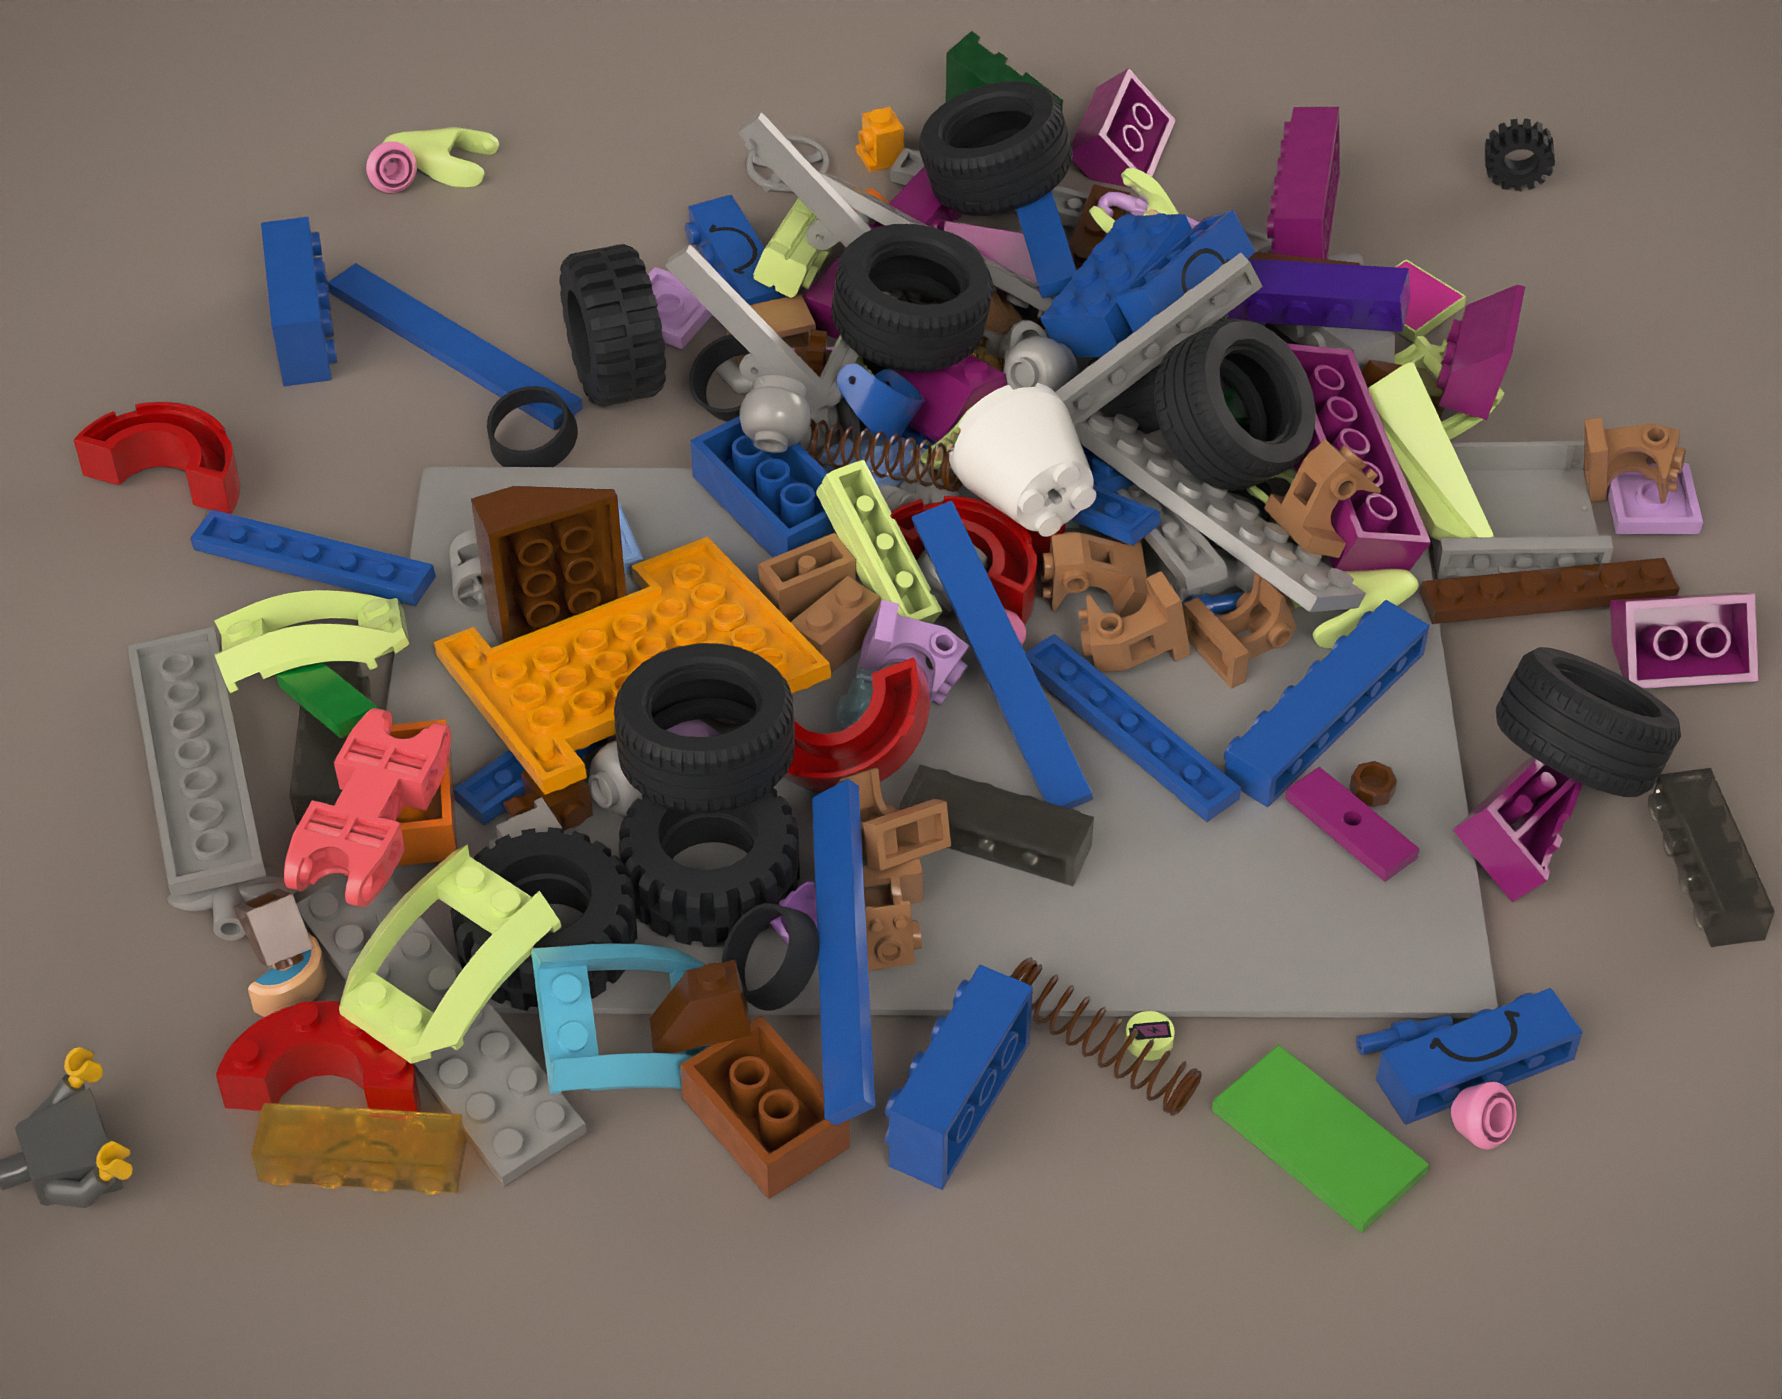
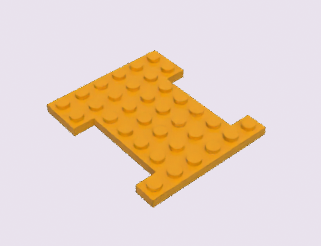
[434,536,831,795]

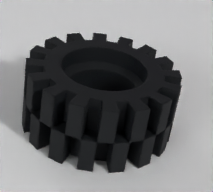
[1484,118,1555,191]

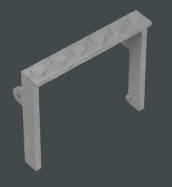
[665,112,890,414]

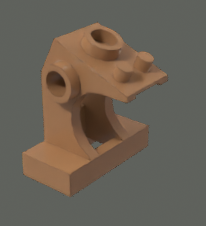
[1583,417,1686,504]
[1264,439,1381,558]
[1040,532,1148,618]
[1079,571,1191,672]
[1183,572,1298,689]
[837,768,951,871]
[863,859,923,971]

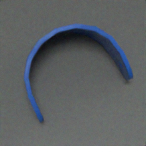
[837,363,925,446]

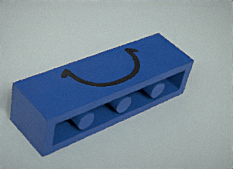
[685,194,788,305]
[1114,209,1256,333]
[1376,988,1583,1125]

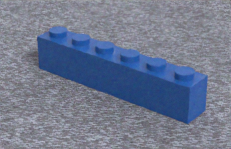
[1224,600,1430,808]

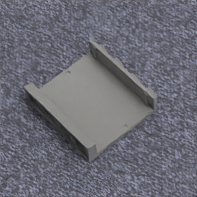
[1428,441,1614,579]

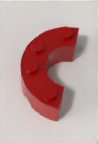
[73,402,240,514]
[890,496,1037,625]
[784,657,930,793]
[216,1001,421,1123]

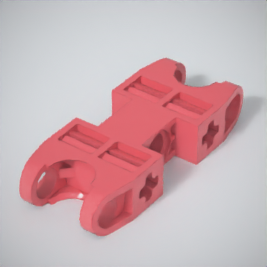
[284,708,451,908]

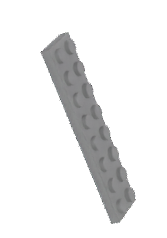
[1074,414,1366,612]
[127,627,266,898]
[296,875,587,1187]

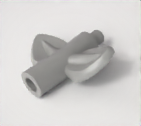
[167,866,300,941]

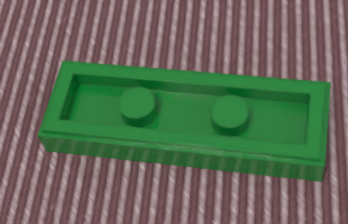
[276,662,378,738]

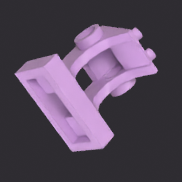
[856,600,969,705]

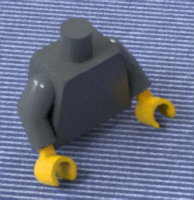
[0,1047,133,1208]

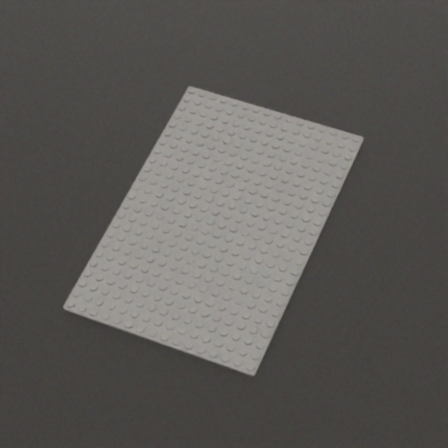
[343,467,1498,1018]

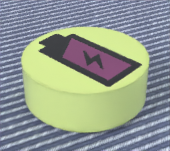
[1125,1011,1175,1061]

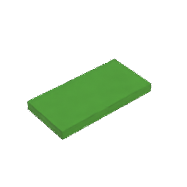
[1212,1044,1429,1233]

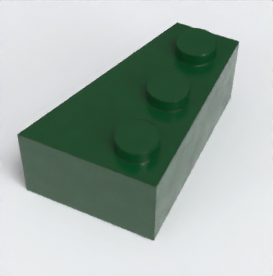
[946,31,1063,111]

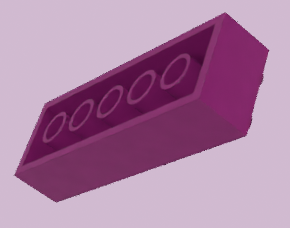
[1267,107,1340,259]
[1286,343,1431,571]

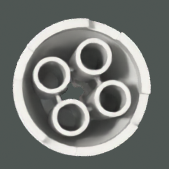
[949,383,1096,537]

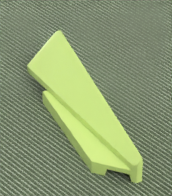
[1368,362,1494,541]

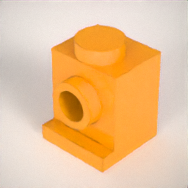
[856,107,904,173]

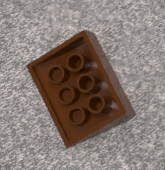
[471,486,627,645]

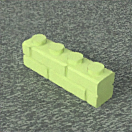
[753,198,835,298]
[816,460,942,624]

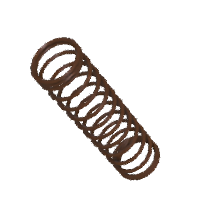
[798,418,963,492]
[1010,957,1202,1116]

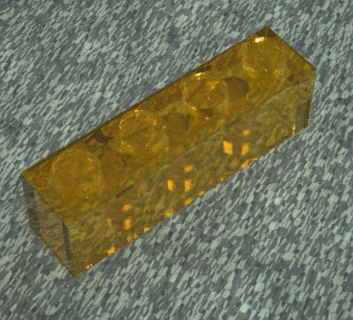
[251,1103,467,1195]

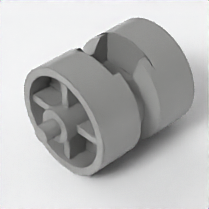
[449,529,487,612]

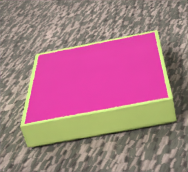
[1395,259,1466,343]

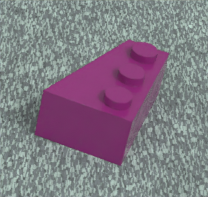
[1453,757,1583,902]

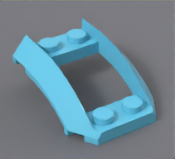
[531,944,713,1095]

